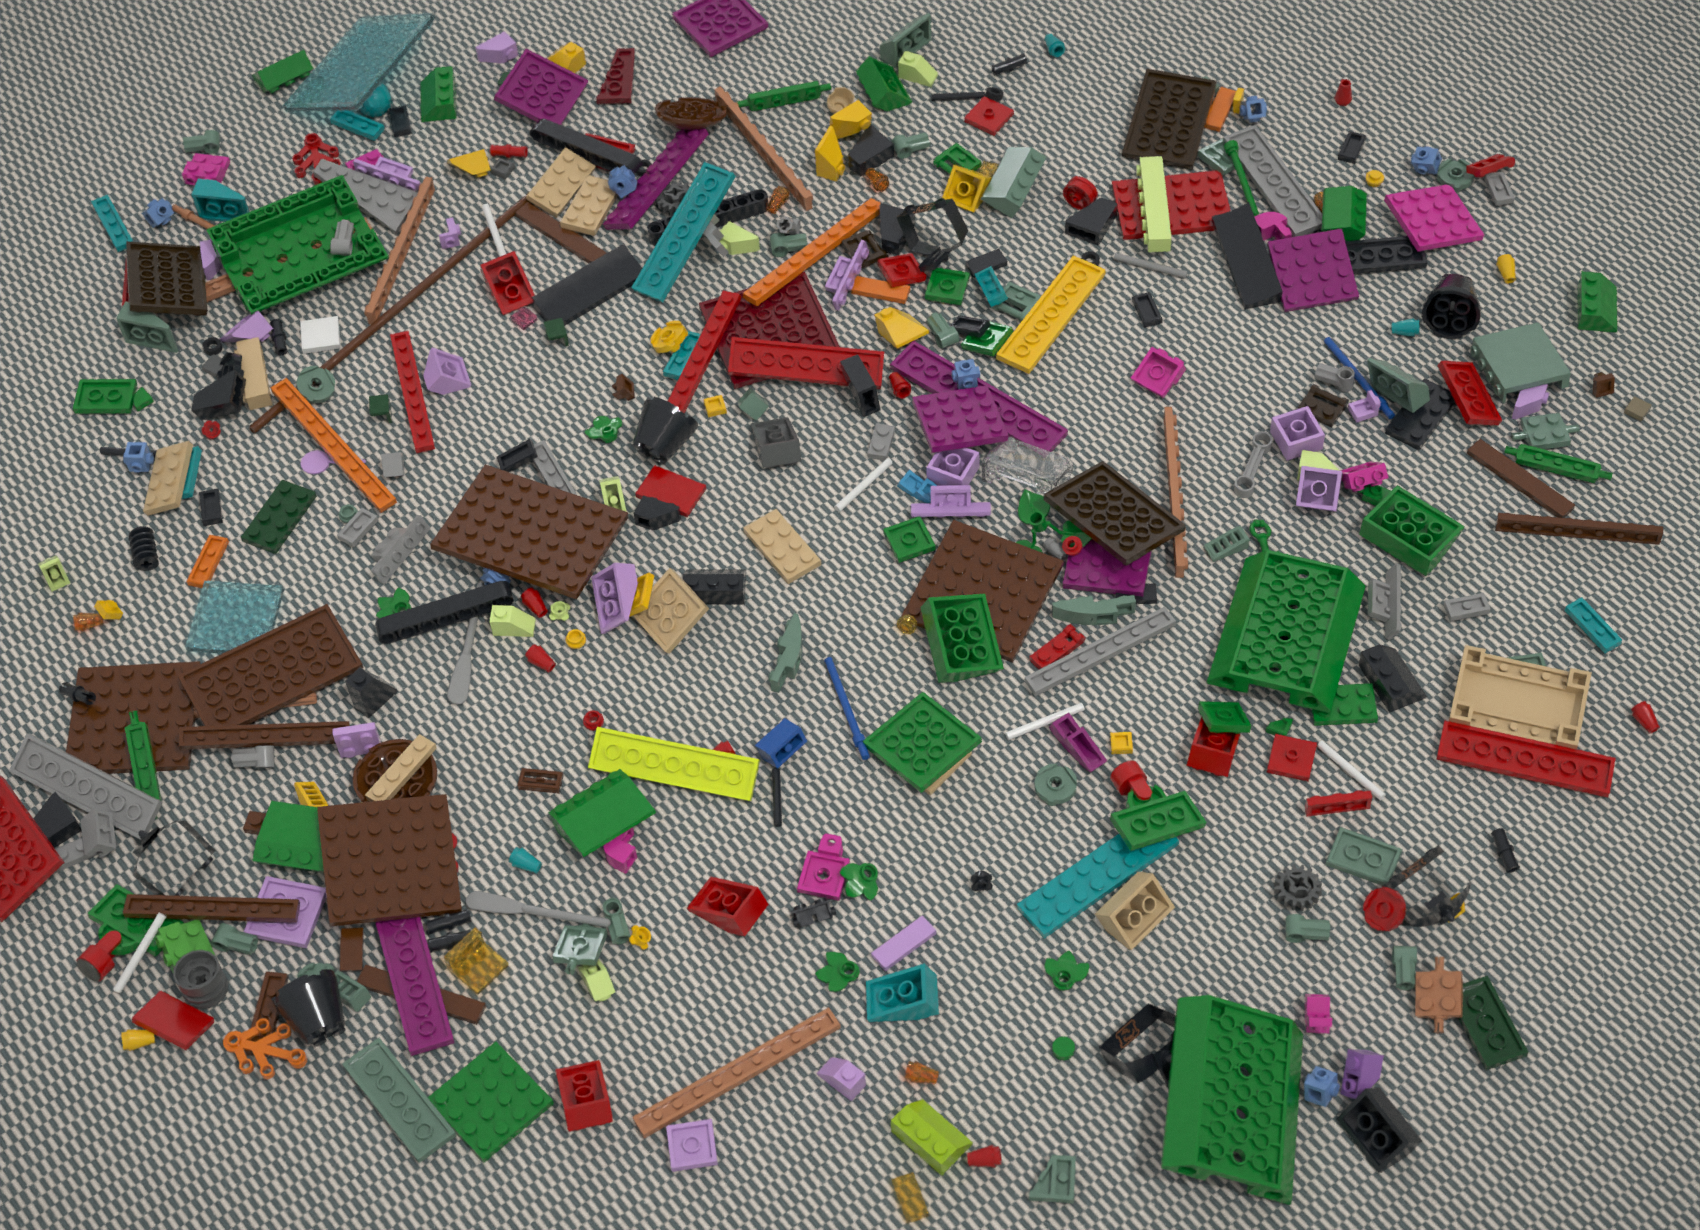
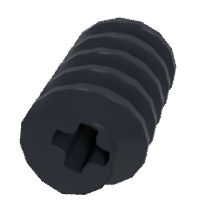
[128,526,159,571]

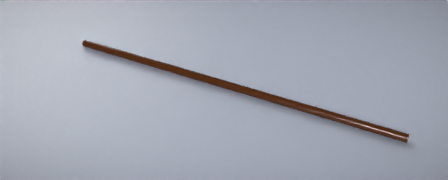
[249,191,531,434]

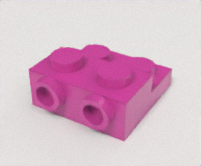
[182,153,230,185]
[1131,347,1186,398]
[1340,461,1388,492]

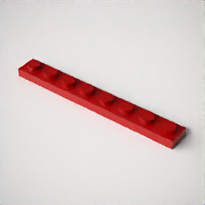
[668,290,741,414]
[390,331,435,453]

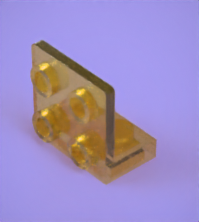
[444,927,509,994]

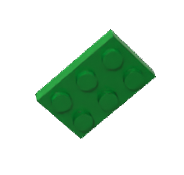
[73,379,137,414]
[1312,683,1378,726]

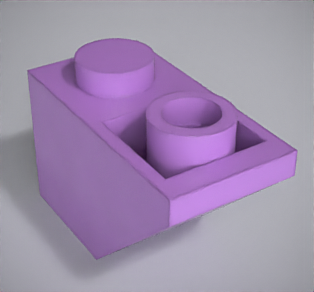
[1340,1049,1384,1099]

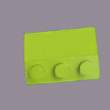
[891,1099,973,1176]

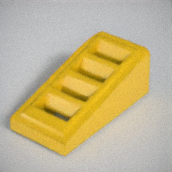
[294,782,328,807]

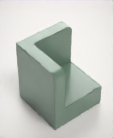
[738,388,769,420]

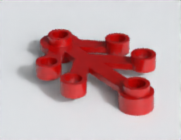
[292,133,342,185]

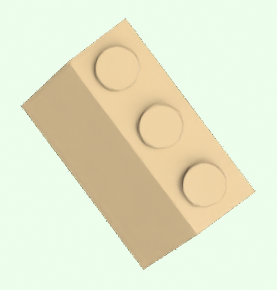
[1095,872,1175,950]

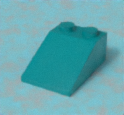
[191,179,250,222]
[866,963,939,1022]

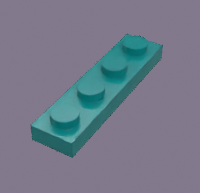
[91,194,133,252]

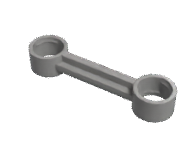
[1234,431,1272,498]

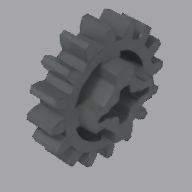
[656,180,690,215]
[1274,864,1322,911]

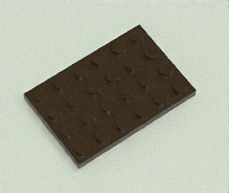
[1122,68,1217,170]
[126,241,208,316]
[1044,461,1186,566]

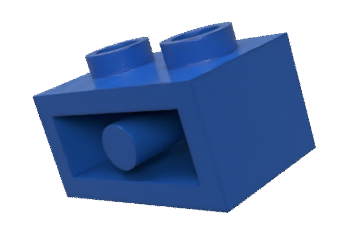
[755,718,807,769]

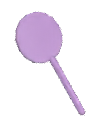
[301,450,366,475]

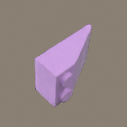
[591,563,638,634]

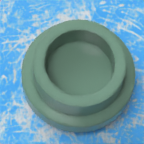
[339,504,358,523]

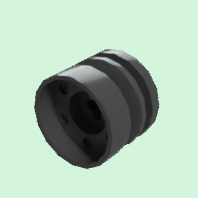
[173,950,228,1009]

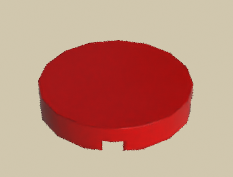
[1363,887,1406,931]

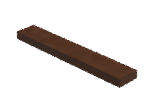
[515,202,607,264]
[1467,439,1575,518]
[357,964,486,1025]

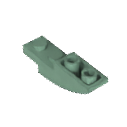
[1052,595,1136,625]
[768,613,803,693]

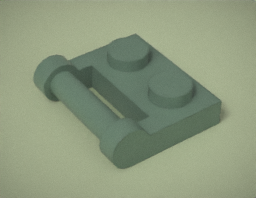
[992,282,1041,322]

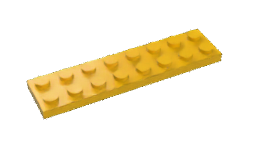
[996,255,1106,374]

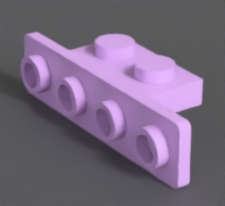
[353,156,420,192]
[825,240,869,311]
[911,485,991,518]

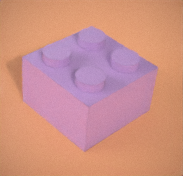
[1270,406,1325,461]
[926,448,980,486]
[1296,466,1343,512]

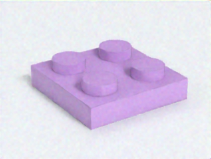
[333,722,381,758]
[666,1119,718,1172]

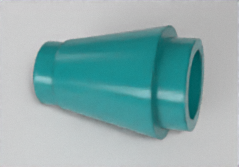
[1044,34,1065,57]
[1392,318,1420,337]
[508,847,542,874]

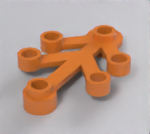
[223,1018,307,1079]

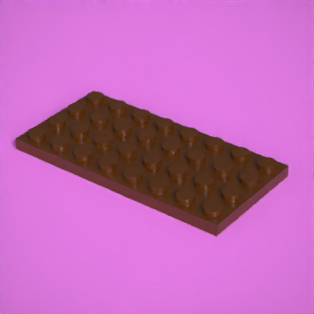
[178,604,364,726]

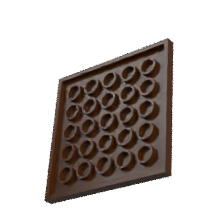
[901,519,1064,663]
[66,661,201,774]
[317,794,462,927]

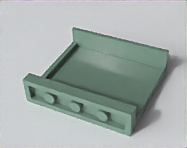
[1470,322,1571,403]

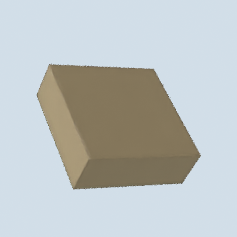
[1624,396,1652,422]

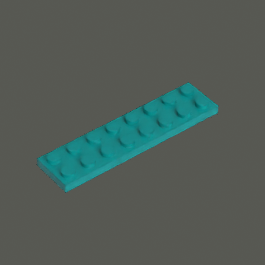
[631,162,736,303]
[1017,834,1180,939]

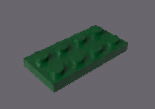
[241,479,317,554]
[1459,975,1529,1071]

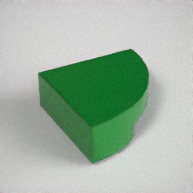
[133,387,154,412]
[1265,718,1293,736]

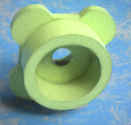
[549,601,570,621]

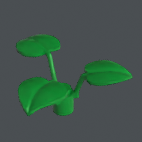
[1016,489,1092,553]

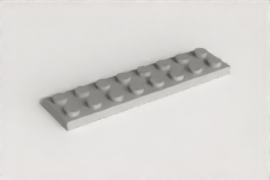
[1223,125,1322,237]
[9,733,163,840]

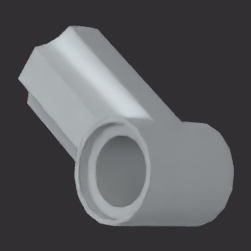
[776,216,800,235]
[331,220,354,256]
[1315,363,1355,392]
[231,746,275,768]

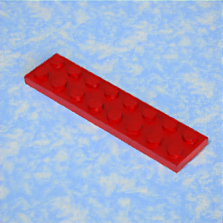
[728,337,884,389]
[1436,720,1616,798]

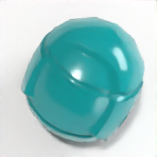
[358,80,393,117]

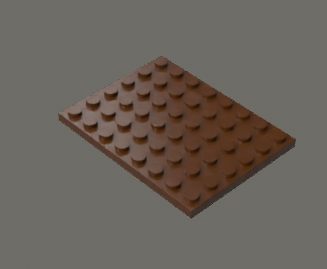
[430,464,628,600]

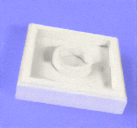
[300,316,341,354]

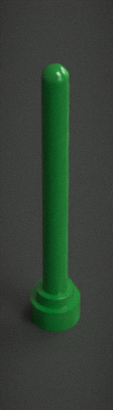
[1223,140,1259,217]

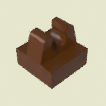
[1592,372,1615,398]
[612,374,635,401]

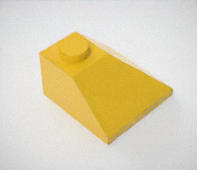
[546,42,586,73]
[829,100,872,139]
[815,126,845,182]
[447,149,491,178]
[942,165,992,212]
[874,307,929,349]

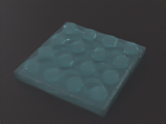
[185,581,284,654]

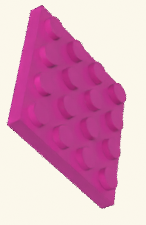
[1384,185,1484,251]

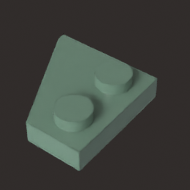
[1197,138,1235,176]
[1029,1155,1076,1204]

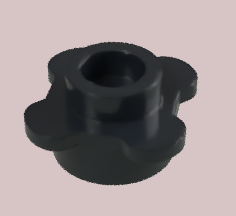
[971,871,993,891]

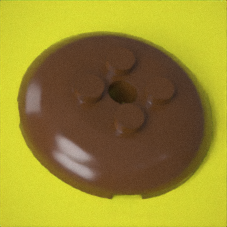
[655,97,727,130]
[353,739,438,802]

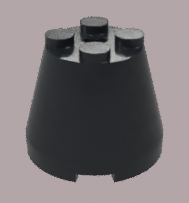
[1422,274,1481,339]
[632,397,698,465]
[271,969,346,1047]

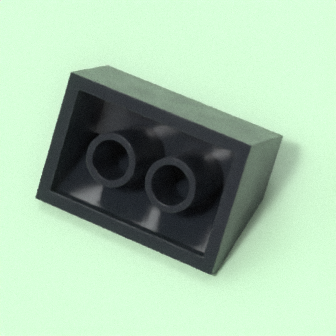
[683,569,747,605]
[1358,644,1427,713]
[1336,1087,1422,1173]

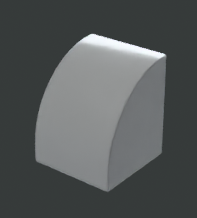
[381,452,404,477]

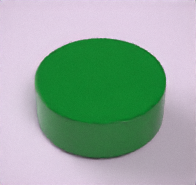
[1052,1036,1075,1061]

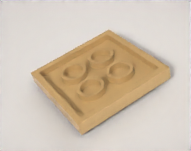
[633,568,709,654]

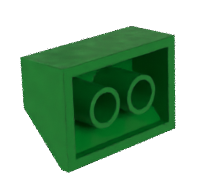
[252,50,314,93]
[856,56,912,111]
[420,66,457,122]
[1322,186,1367,241]
[1578,271,1617,333]

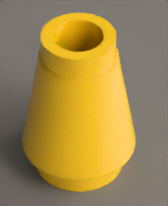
[1496,254,1516,284]
[121,1029,155,1051]

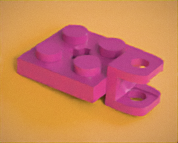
[797,833,850,901]

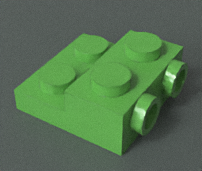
[155,920,215,973]

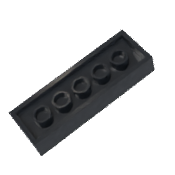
[1211,202,1283,310]
[532,244,642,326]

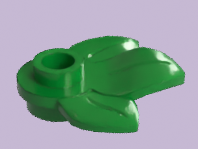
[584,416,622,443]
[376,588,412,618]
[839,863,878,901]
[1044,951,1089,991]
[815,952,860,992]

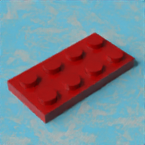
[1437,361,1502,426]

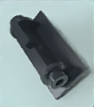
[790,897,836,928]

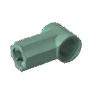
[183,130,220,154]
[891,132,930,159]
[770,232,808,257]
[927,312,959,349]
[603,898,631,945]
[1285,914,1330,943]
[211,923,259,955]
[1392,945,1417,991]

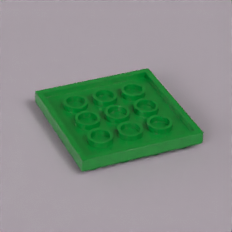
[862,692,982,793]
[427,1041,554,1163]

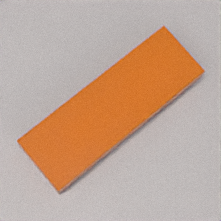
[1205,87,1236,132]
[851,276,910,304]
[186,534,229,589]

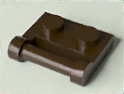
[841,230,888,269]
[1298,384,1349,428]

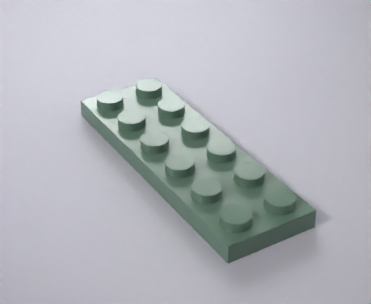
[342,1038,456,1163]

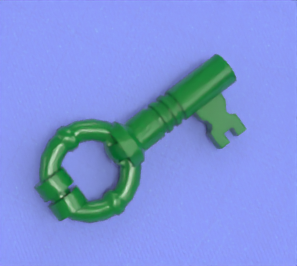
[1249,519,1280,552]

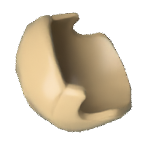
[827,87,855,114]

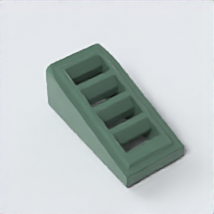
[1203,525,1250,562]
[335,970,371,1012]

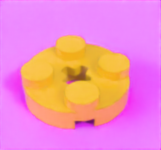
[650,320,688,353]

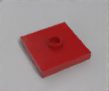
[964,96,1014,136]
[877,253,926,288]
[1267,734,1317,782]

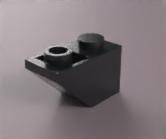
[633,495,681,531]

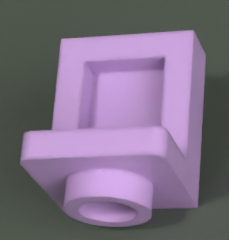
[439,217,461,249]
[1348,390,1381,423]

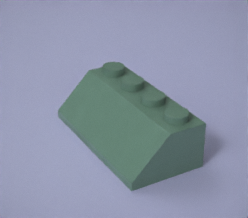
[981,147,1046,218]

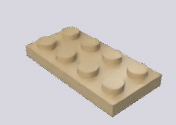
[526,147,596,218]
[560,175,618,236]
[143,441,193,516]
[743,509,821,584]

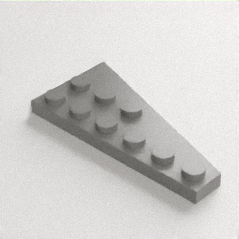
[313,159,418,236]

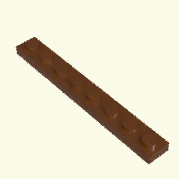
[1495,513,1664,545]
[179,721,350,750]
[123,894,300,923]

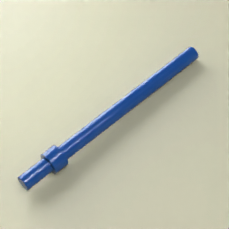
[1324,337,1395,419]
[824,657,870,760]

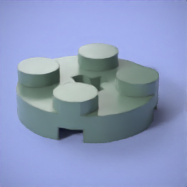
[1437,159,1474,193]
[296,366,335,404]
[1035,764,1077,806]

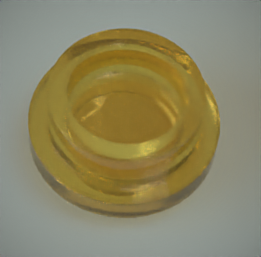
[897,615,917,634]

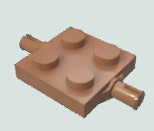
[1415,956,1463,1034]

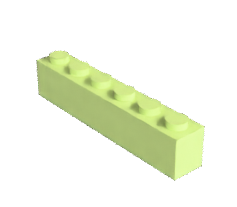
[1136,156,1171,252]

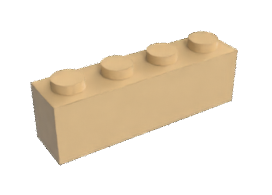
[234,337,273,410]

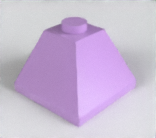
[219,311,273,342]
[423,348,471,395]

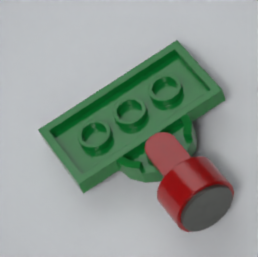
[1110,760,1207,851]
[76,884,184,981]

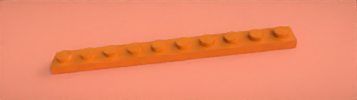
[743,198,881,306]
[270,378,397,513]

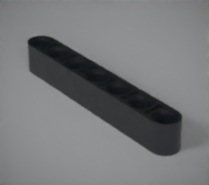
[529,119,643,174]
[647,189,769,246]
[375,581,514,644]

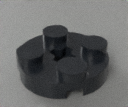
[217,352,244,380]

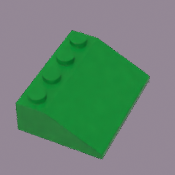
[1359,485,1465,576]
[921,594,1004,683]
[548,769,656,857]
[252,801,324,873]

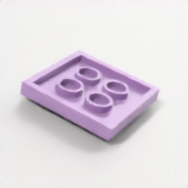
[244,876,326,948]

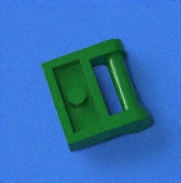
[933,143,982,174]

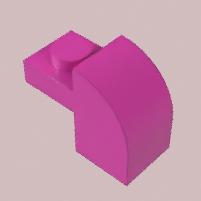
[1255,212,1292,241]
[603,827,637,874]
[1305,994,1332,1033]

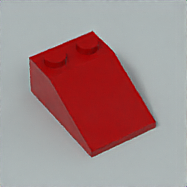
[480,251,535,316]
[1186,716,1241,777]
[687,877,769,937]
[555,1060,613,1132]

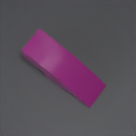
[1049,712,1108,773]

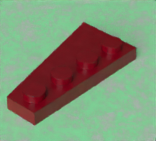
[596,48,635,104]

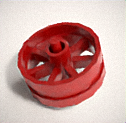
[1063,176,1098,210]

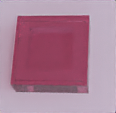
[510,306,537,331]

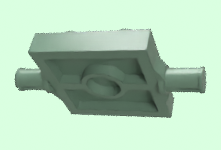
[1511,413,1580,449]
[552,915,608,975]

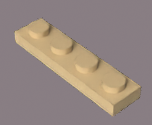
[365,734,437,801]

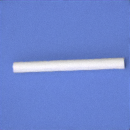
[482,204,506,257]
[834,458,893,512]
[1005,703,1085,740]
[1317,740,1386,801]
[113,912,166,993]

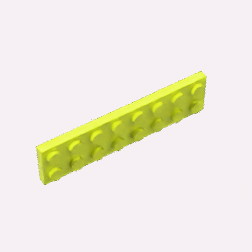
[588,727,760,801]

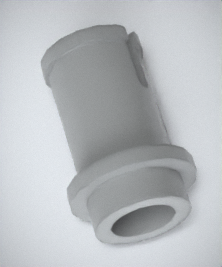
[1043,537,1068,560]

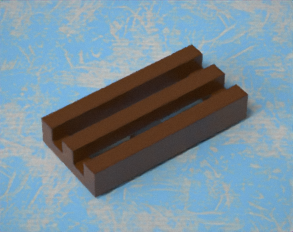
[517,768,564,794]

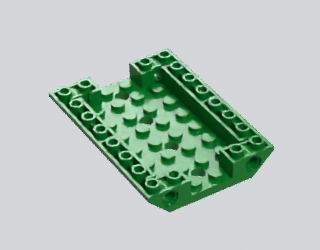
[206,174,389,315]
[1206,550,1366,713]
[1161,995,1304,1205]

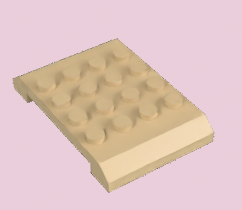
[1449,645,1592,749]

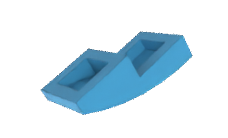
[897,469,937,503]

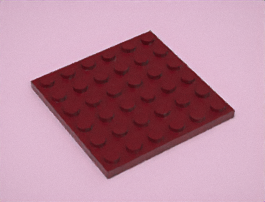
[699,272,840,389]

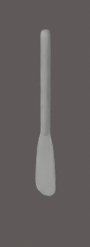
[447,582,485,705]
[465,891,611,927]

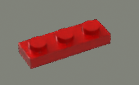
[1305,790,1372,817]

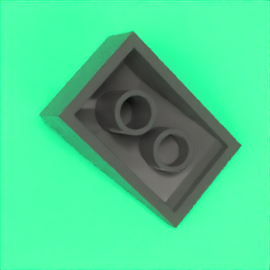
[750,417,801,468]

